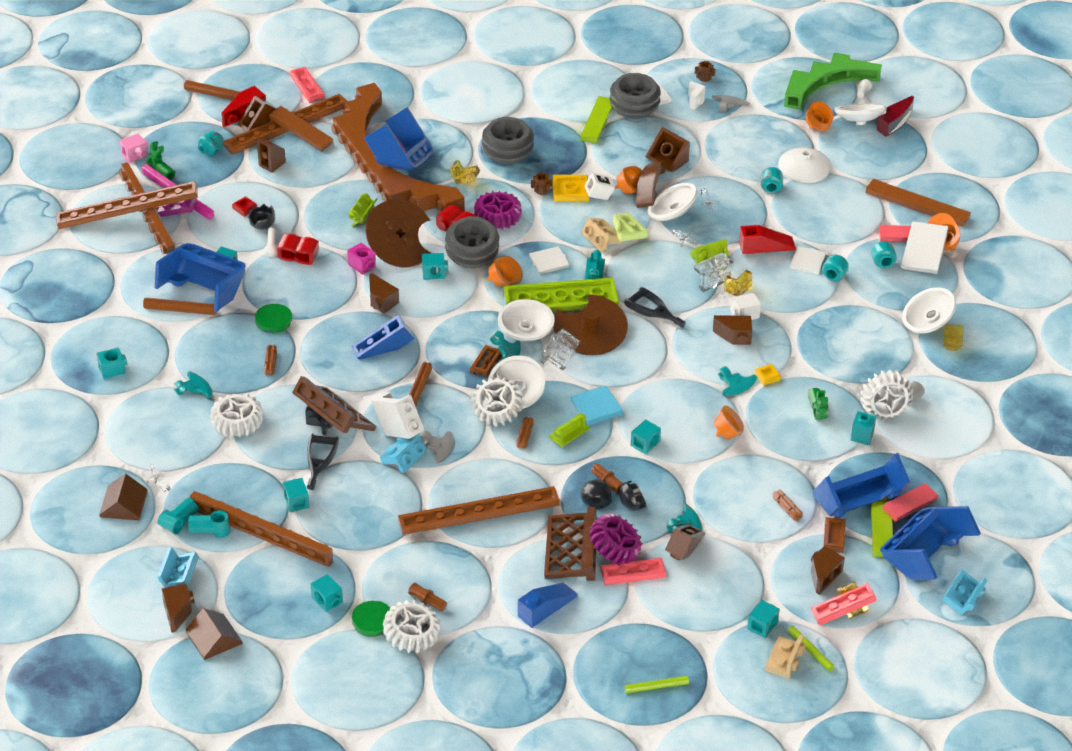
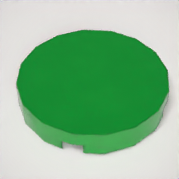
[255,304,292,333]
[351,600,390,637]

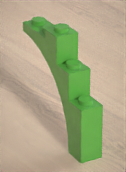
[784,53,882,110]

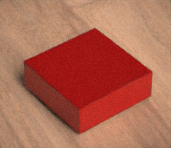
[232,196,257,217]

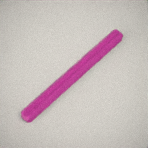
[141,164,214,219]

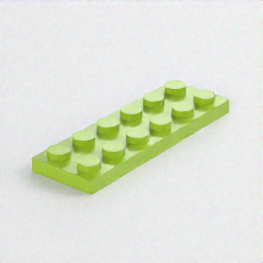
[503,278,619,312]

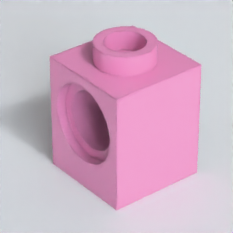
[120,133,149,163]

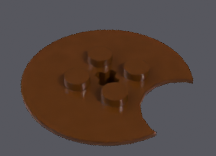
[365,199,431,268]
[553,295,628,355]

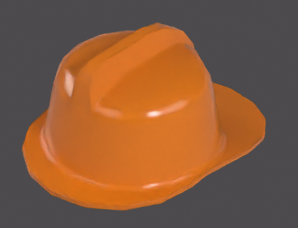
[806,101,833,132]
[615,166,642,195]
[927,213,961,251]
[487,256,522,287]
[714,405,744,440]

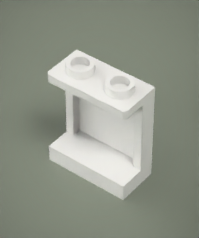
[371,392,424,439]

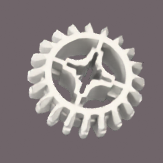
[861,369,913,421]
[471,375,524,427]
[210,393,263,438]
[383,600,440,654]

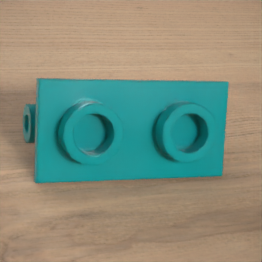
[585,250,605,280]

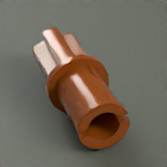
[591,464,623,494]
[408,583,447,612]

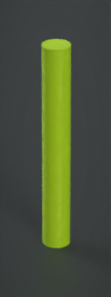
[787,625,835,672]
[624,676,689,694]

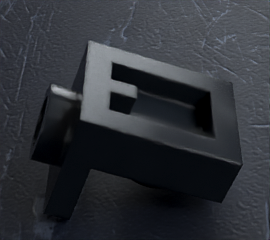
[305,405,332,435]

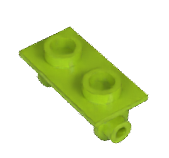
[348,193,378,227]
[690,239,729,266]
[548,413,590,447]

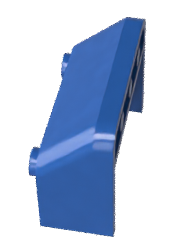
[364,107,434,171]
[154,243,246,311]
[812,453,911,519]
[880,506,981,581]

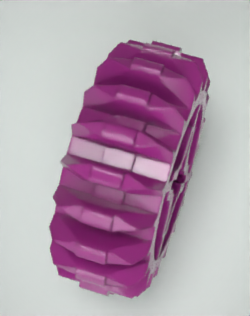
[474,190,522,230]
[589,513,643,566]

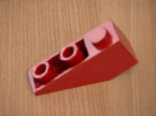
[221,86,266,127]
[739,225,796,254]

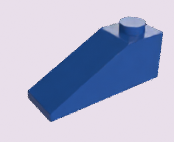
[352,315,415,360]
[518,582,578,628]

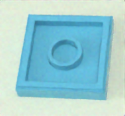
[571,386,623,425]

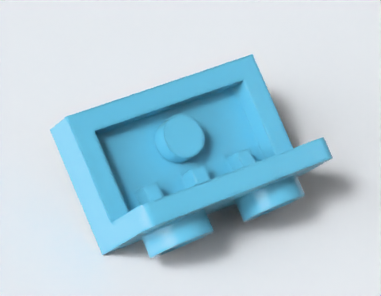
[379,434,427,473]
[157,548,199,588]
[942,569,988,615]

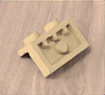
[581,218,623,252]
[765,634,806,679]

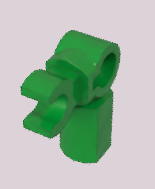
[146,141,176,180]
[808,388,829,420]

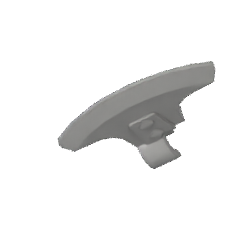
[712,95,750,113]
[420,431,453,463]

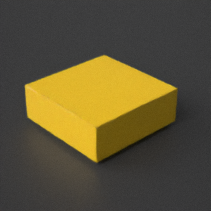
[755,364,781,386]

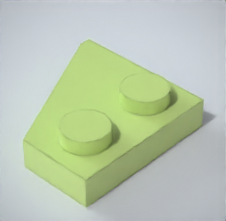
[613,213,649,242]

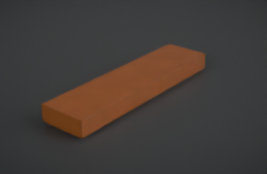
[269,106,333,152]

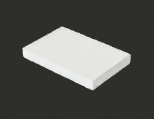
[901,222,948,274]

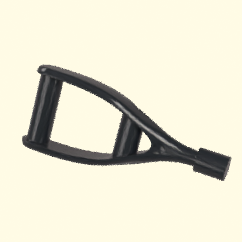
[624,287,686,328]
[307,433,339,490]

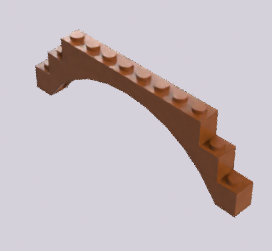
[331,82,465,211]

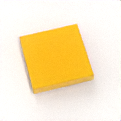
[553,175,589,202]

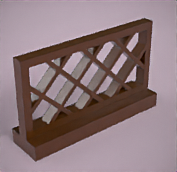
[292,376,377,433]
[544,507,597,581]

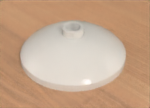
[835,104,886,125]
[778,147,831,183]
[648,183,697,221]
[902,288,956,333]
[498,299,554,341]
[488,356,546,409]

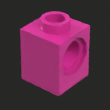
[347,242,376,275]

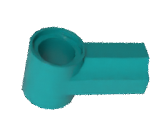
[157,497,198,535]
[188,510,231,538]

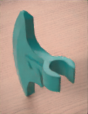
[490,331,521,359]
[718,366,758,396]
[174,371,212,398]
[666,504,702,533]

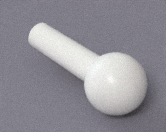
[857,79,872,98]
[264,227,278,257]

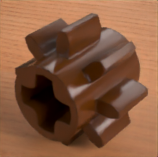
[694,61,716,82]
[531,173,553,195]

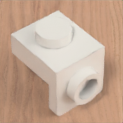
[688,81,705,110]

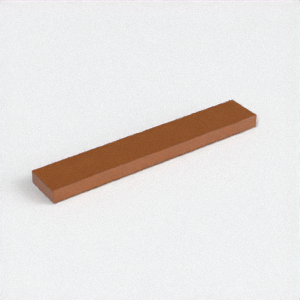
[865,179,971,227]

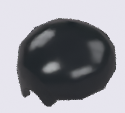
[248,204,276,230]
[580,479,612,509]
[619,481,647,511]

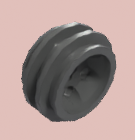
[610,73,661,119]
[482,117,534,164]
[445,216,500,269]

